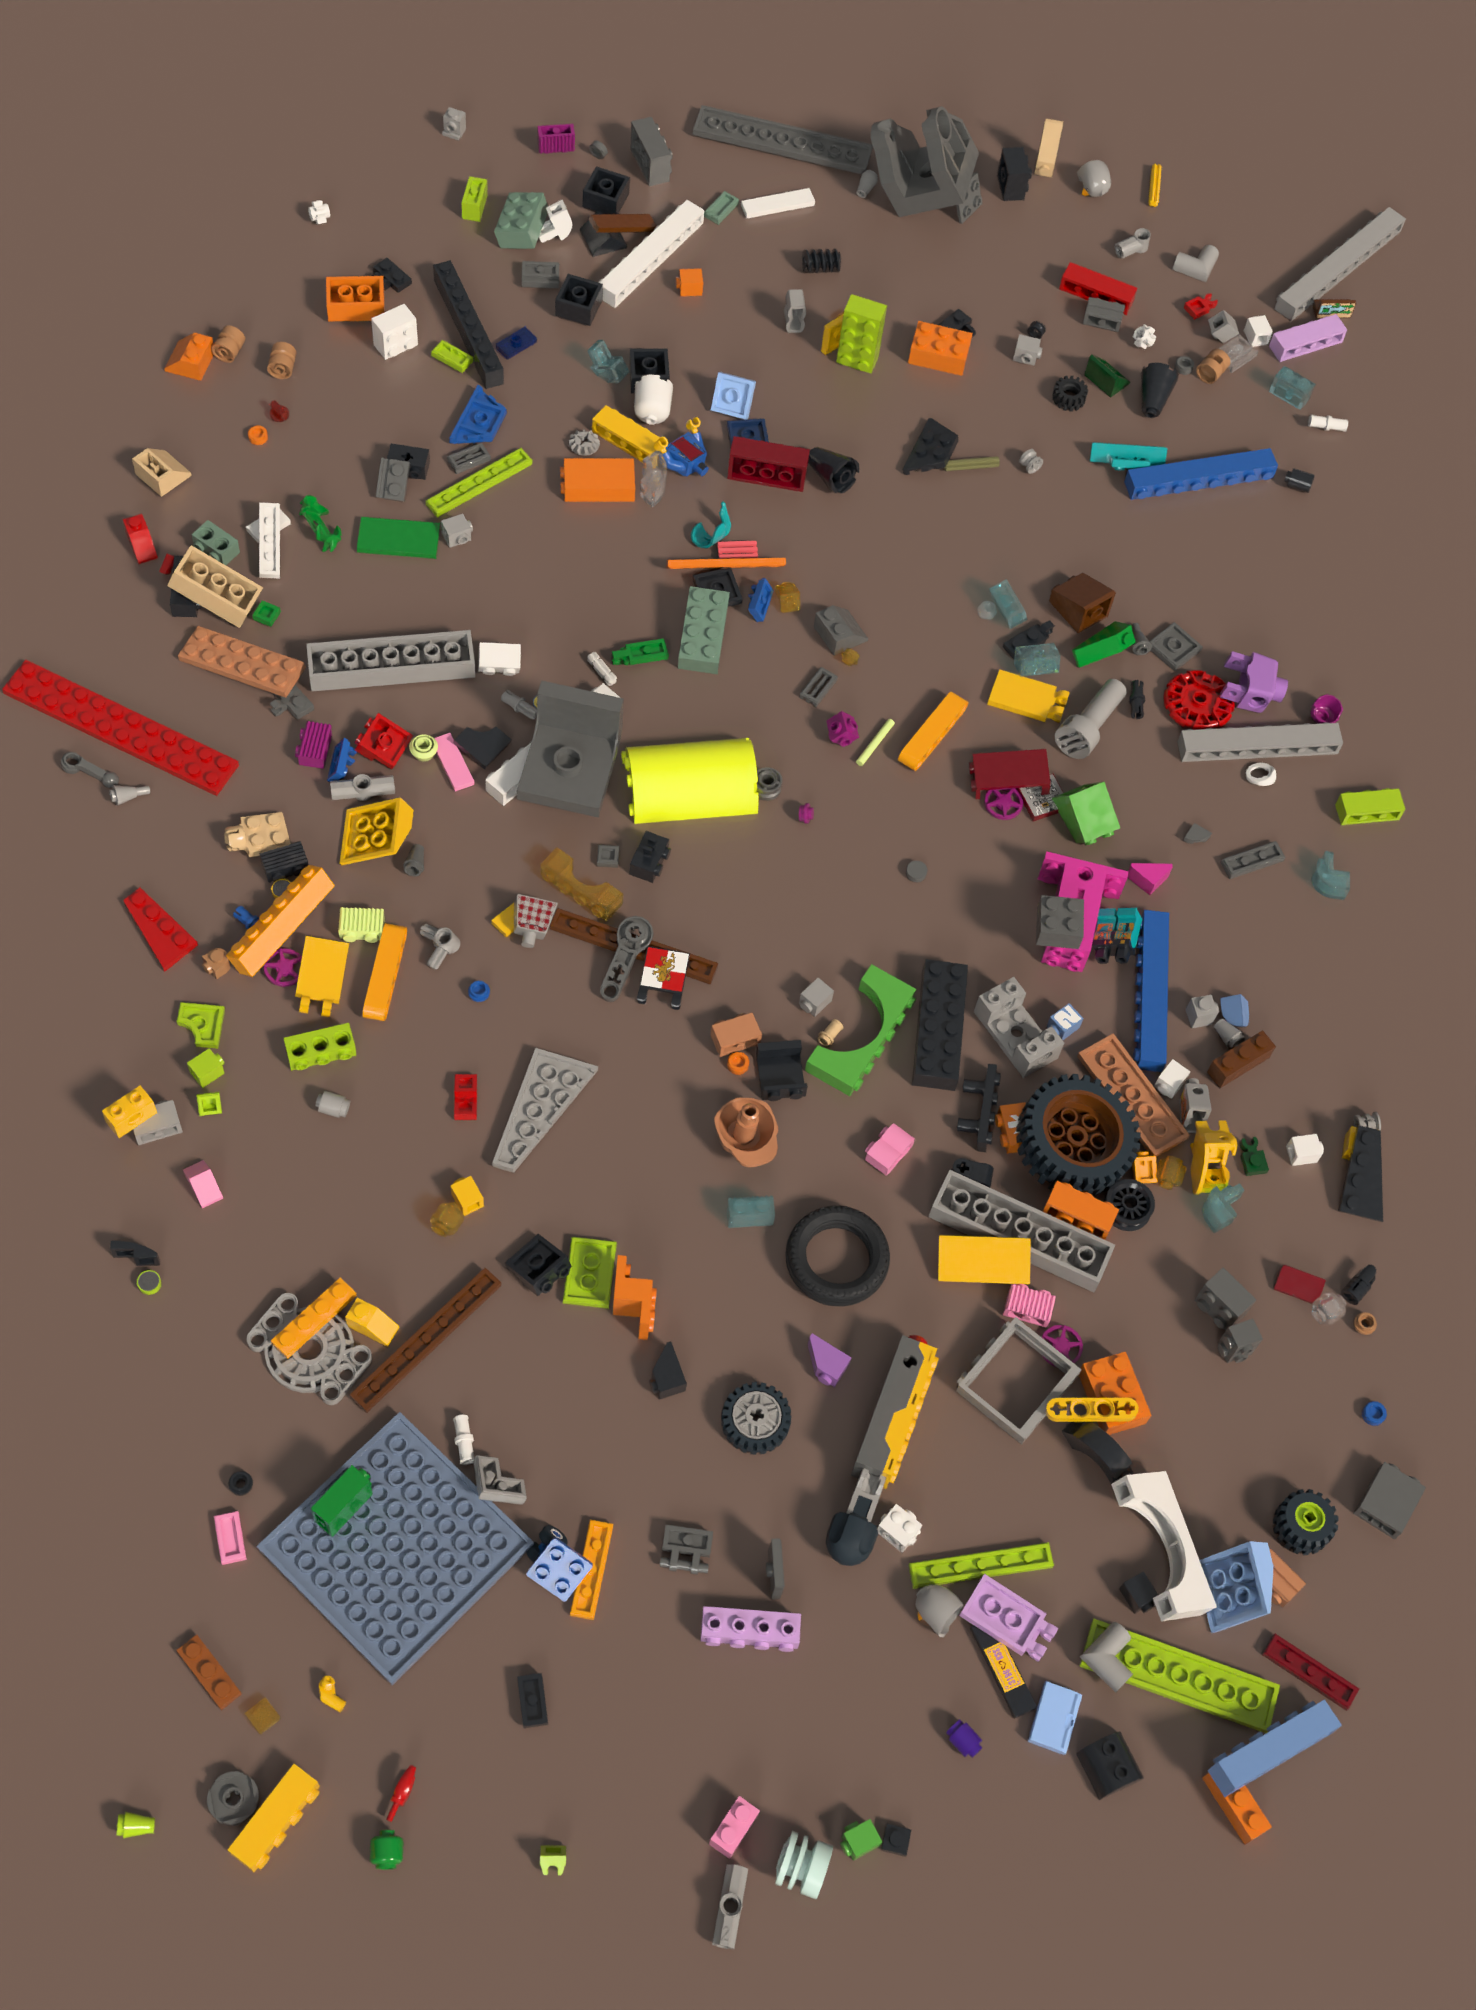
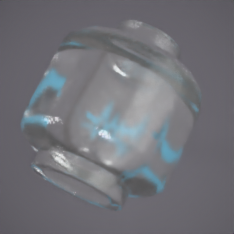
[1311,1292,1346,1326]

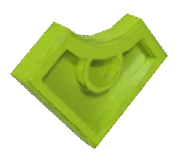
[177,1002,225,1049]

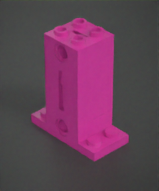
[1037,851,1129,972]

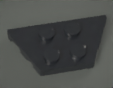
[903,418,959,475]

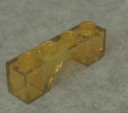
[541,847,623,921]

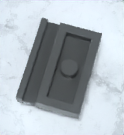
[522,261,559,288]
[376,458,410,502]

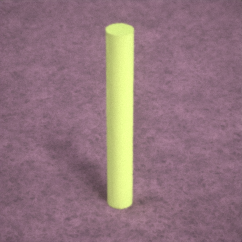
[856,719,895,766]

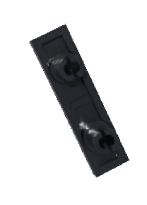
[957,1064,1001,1152]

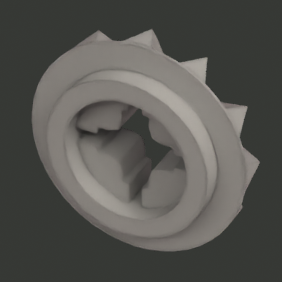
[569,429,600,456]

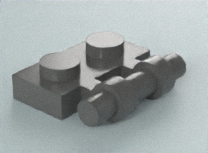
[660,1525,713,1575]

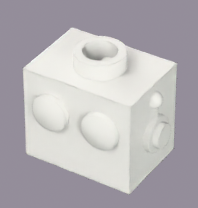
[877,1504,923,1553]

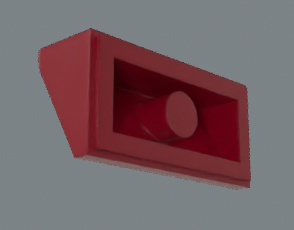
[1273,1265,1326,1305]

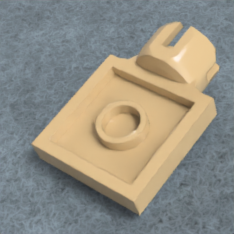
[224,812,291,857]

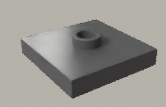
[766,1538,785,1600]

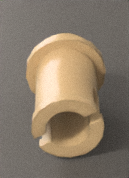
[818,1019,843,1047]

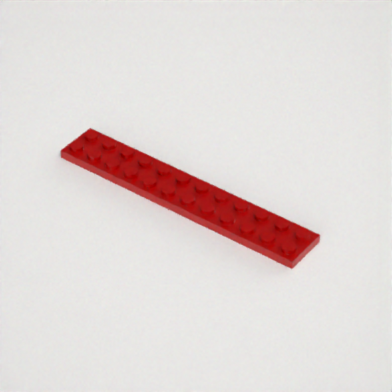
[2,660,239,796]

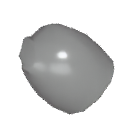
[1077,160,1111,197]
[915,1584,964,1638]

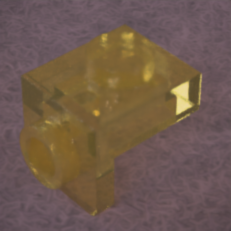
[775,582,800,613]

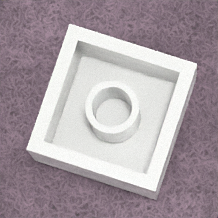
[371,304,418,360]

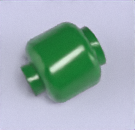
[369,1830,404,1870]

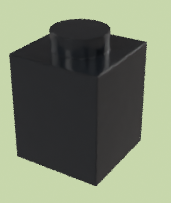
[1119,1571,1158,1614]

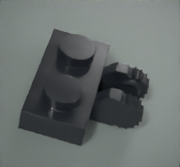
[372,258,412,293]
[938,309,976,337]

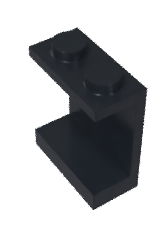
[756,1040,808,1101]

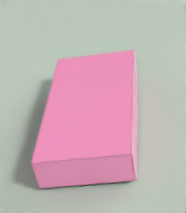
[214,1511,247,1565]

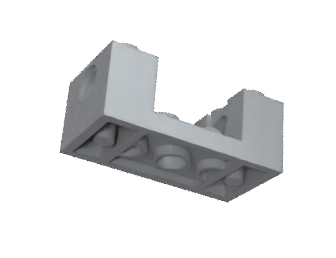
[974,977,1064,1078]

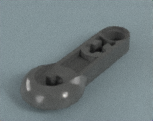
[600,916,654,1002]

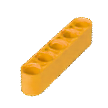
[898,692,968,771]
[363,923,407,1021]

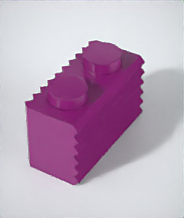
[537,124,575,154]
[295,721,333,769]

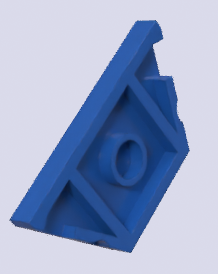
[449,385,507,444]

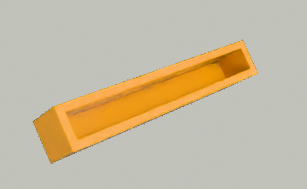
[226,865,335,977]

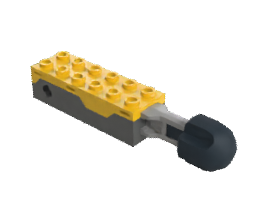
[826,1335,939,1566]

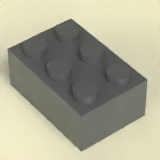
[630,117,673,186]

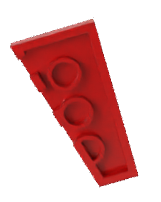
[123,888,198,972]

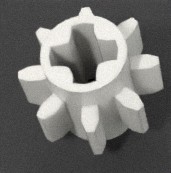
[308,200,330,224]
[1133,324,1156,350]

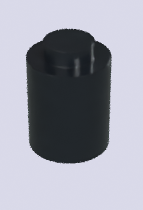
[1284,468,1315,493]

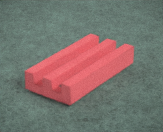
[717,541,758,559]

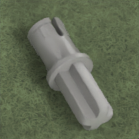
[501,690,537,719]

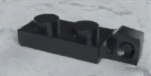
[1003,620,1055,661]

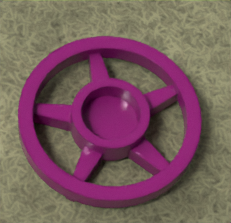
[984,788,1023,820]
[264,948,302,987]
[1041,1325,1083,1367]

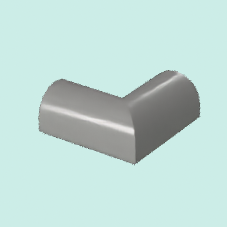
[1172,245,1219,282]
[473,1455,527,1505]
[1080,1621,1133,1693]

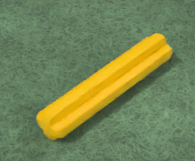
[1148,164,1162,207]

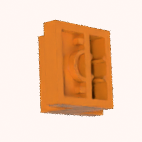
[613,1255,657,1340]

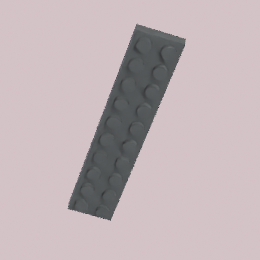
[693,105,873,174]

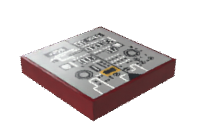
[1016,773,1064,821]

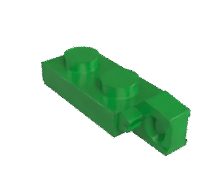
[611,639,669,665]

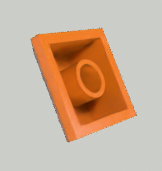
[164,333,214,381]

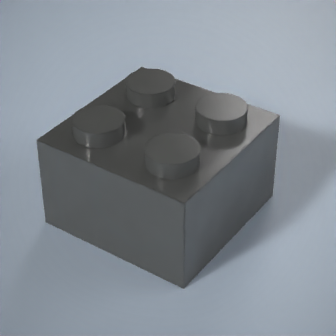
[1036,895,1084,949]
[1194,1267,1257,1331]

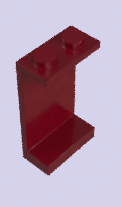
[969,749,1051,799]

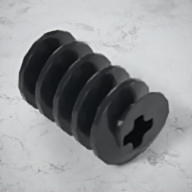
[802,249,841,273]

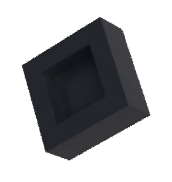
[881,1824,911,1857]

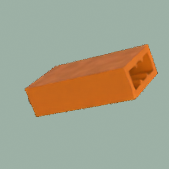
[560,458,635,502]

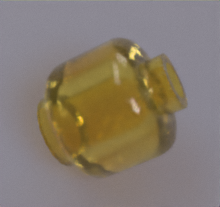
[1156,1156,1186,1190]
[430,1202,464,1237]

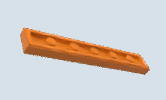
[666,558,786,569]

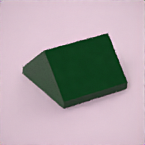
[1084,354,1130,398]

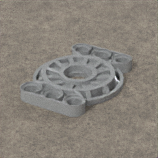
[246,1293,372,1405]

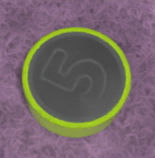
[137,1270,162,1295]

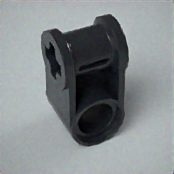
[951,1158,994,1188]

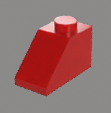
[123,514,158,564]

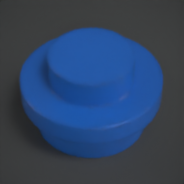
[468,981,490,1002]

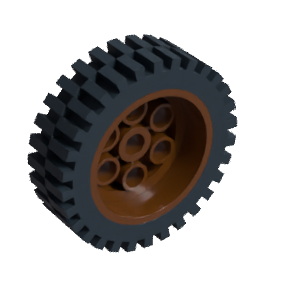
[1016,1074,1141,1196]

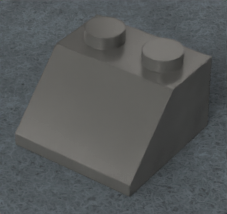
[814,605,868,656]

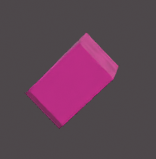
[1128,863,1173,895]

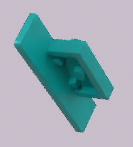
[1090,442,1167,471]

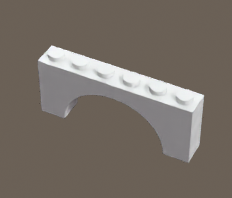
[1111,1471,1217,1622]

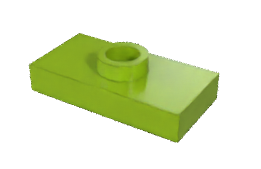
[431,340,473,373]

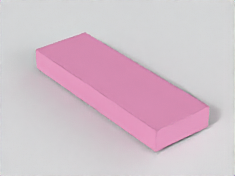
[435,733,474,791]

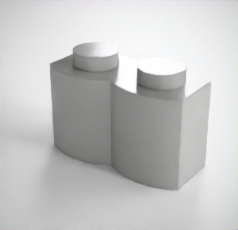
[784,289,806,333]

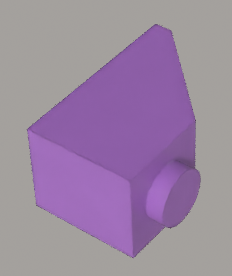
[808,1333,851,1387]

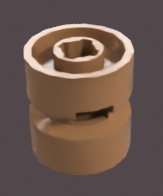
[211,325,246,363]
[267,342,297,379]
[1196,349,1231,384]

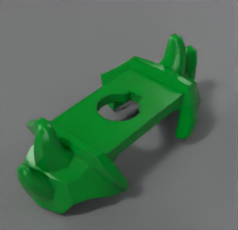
[299,495,342,552]

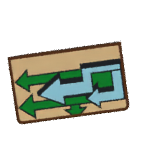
[1312,299,1356,318]

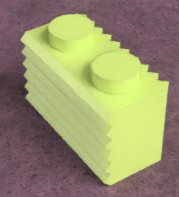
[338,907,385,943]

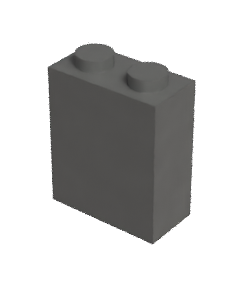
[1353,1462,1426,1539]

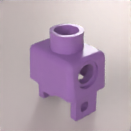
[1220,651,1288,713]

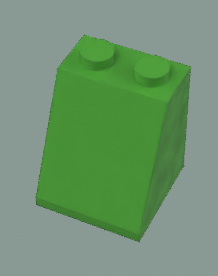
[1052,782,1120,846]

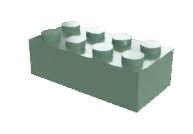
[678,586,730,674]

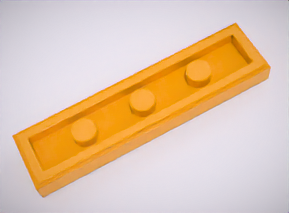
[570,1519,614,1620]

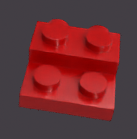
[354,713,413,770]

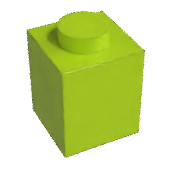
[187,1048,225,1088]

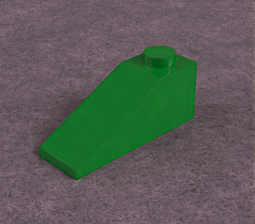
[1072,621,1136,668]

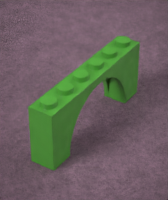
[805,964,917,1096]

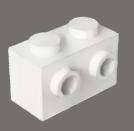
[478,642,521,676]

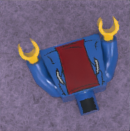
[653,417,709,477]

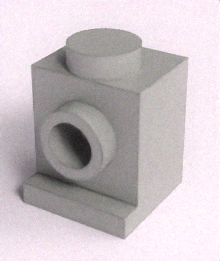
[442,107,466,141]

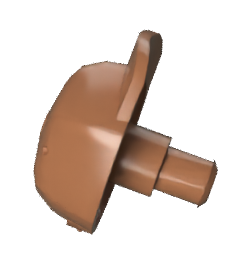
[714,1097,778,1168]

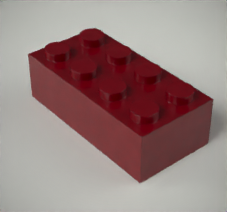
[727,436,810,492]

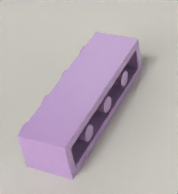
[1269,314,1347,362]

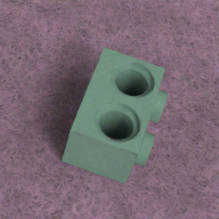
[191,520,240,565]

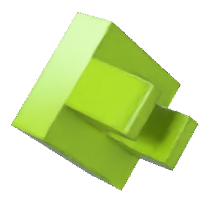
[540,1845,566,1875]

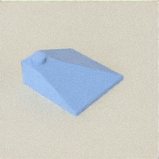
[1200,1541,1274,1633]

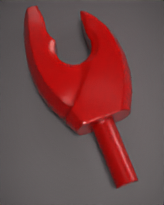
[386,1765,416,1822]

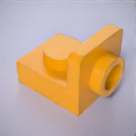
[1132,1151,1158,1183]

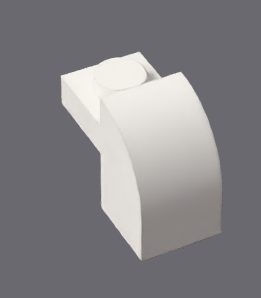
[539,200,572,243]

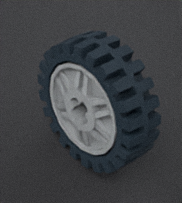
[721,1382,791,1455]

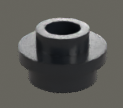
[228,1471,253,1496]

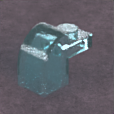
[587,340,630,383]
[1311,851,1350,900]
[1202,1183,1245,1233]

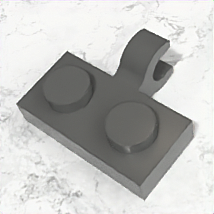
[270,685,314,720]

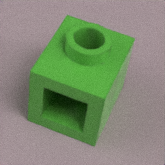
[840,1819,882,1861]

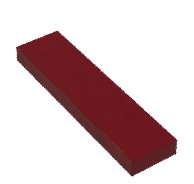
[1262,1633,1359,1711]

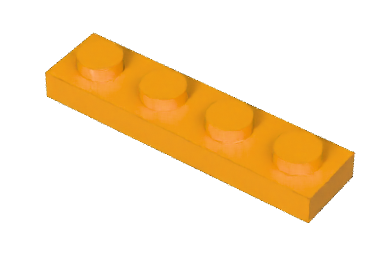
[271,1278,357,1359]

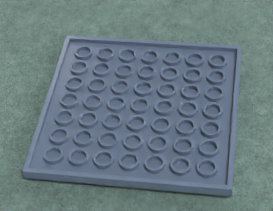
[257,1412,534,1685]

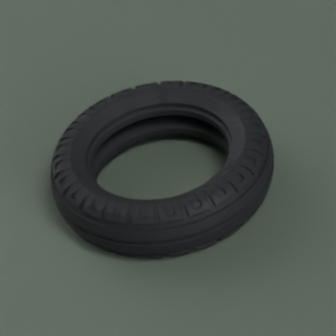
[786,1206,890,1307]

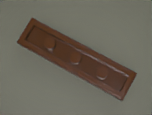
[588,214,657,233]

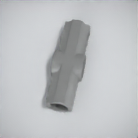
[330,774,395,801]
[712,1864,748,1950]

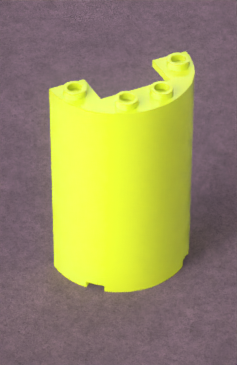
[621,738,758,824]

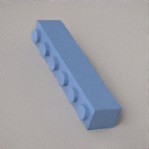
[1208,1700,1342,1797]

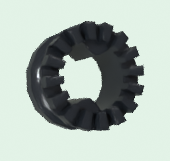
[1027,321,1046,339]

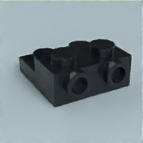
[505,1234,572,1296]

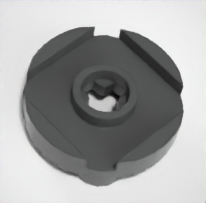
[207,1771,260,1826]

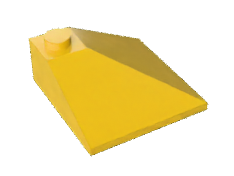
[339,797,414,865]

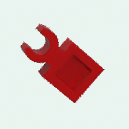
[1183,293,1218,320]

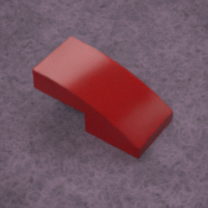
[454,1074,477,1120]

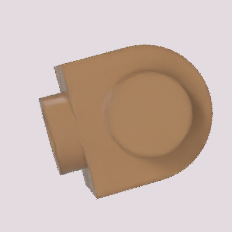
[202,948,231,979]

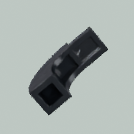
[1062,1422,1134,1484]

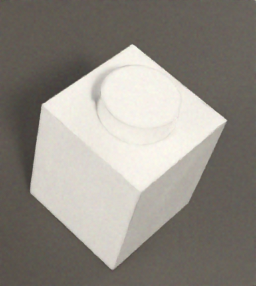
[1244,315,1273,347]
[1154,1059,1191,1099]
[1286,1134,1324,1166]

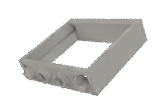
[956,1317,1081,1445]

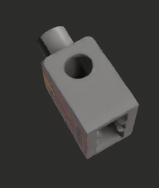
[1179,1078,1211,1133]

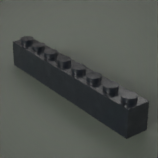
[433,260,504,389]

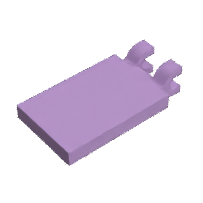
[959,1574,1059,1662]

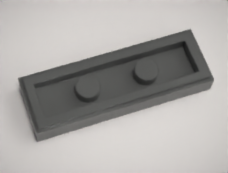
[1220,841,1286,879]

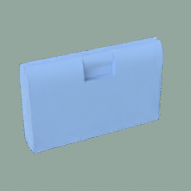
[1028,1681,1082,1755]

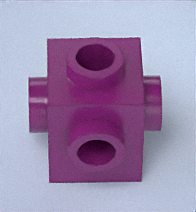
[826,711,859,747]

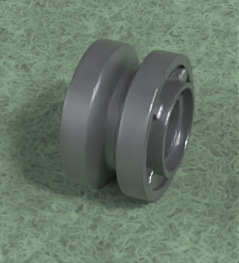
[757,767,782,801]

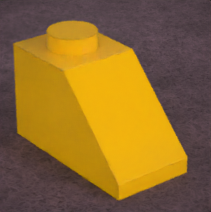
[345,1298,399,1347]

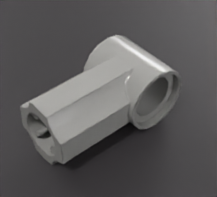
[1114,228,1151,258]

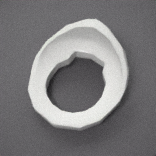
[1246,763,1276,786]

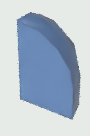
[1221,994,1249,1027]

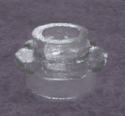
[978,601,997,620]

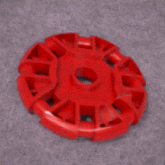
[1163,670,1235,730]

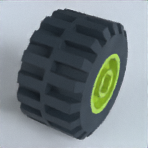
[1273,1489,1339,1555]

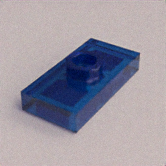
[496,327,537,360]

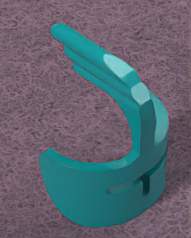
[691,501,731,548]

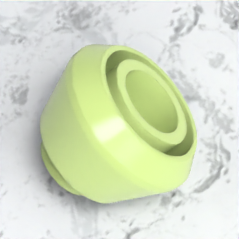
[409,734,438,762]

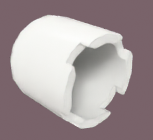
[634,375,673,425]

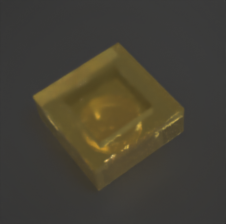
[245,1697,281,1735]

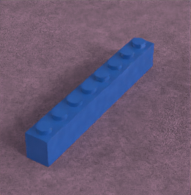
[1124,448,1278,500]
[1133,910,1169,1072]

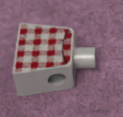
[514,894,557,948]

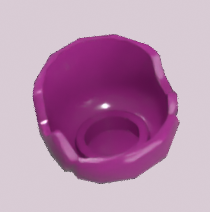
[1310,694,1343,724]

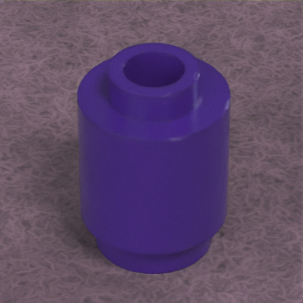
[946,1719,983,1758]

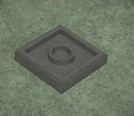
[1150,622,1203,671]

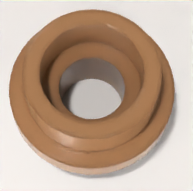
[1353,1312,1377,1335]

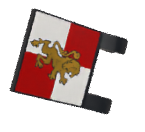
[637,946,690,1010]

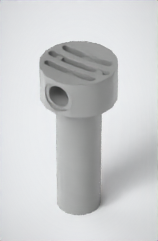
[1054,679,1127,759]

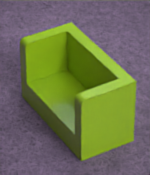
[462,176,488,222]

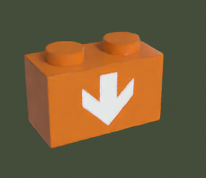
[995,1102,1026,1154]

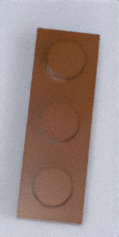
[176,1634,242,1710]

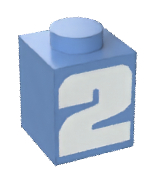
[1046,1003,1084,1040]

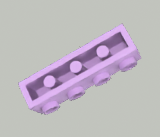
[700,1606,801,1652]

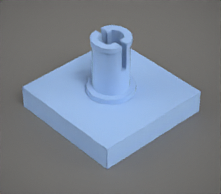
[711,372,756,420]

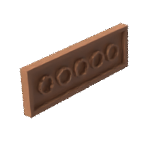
[178,626,306,698]
[1077,1033,1190,1157]

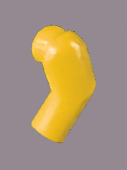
[318,1675,346,1713]

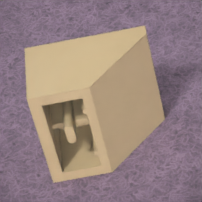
[132,448,192,497]

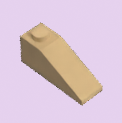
[1034,119,1063,177]

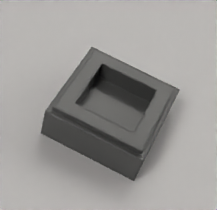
[597,845,619,868]

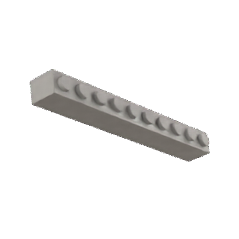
[1275,207,1406,321]

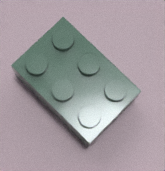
[494,192,548,249]

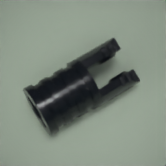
[1341,1264,1377,1305]

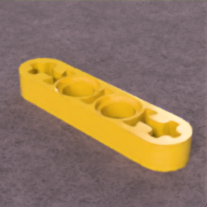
[1046,1398,1139,1422]

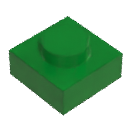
[252,600,281,627]

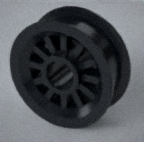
[1104,1179,1155,1231]

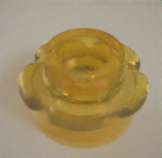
[841,648,860,666]

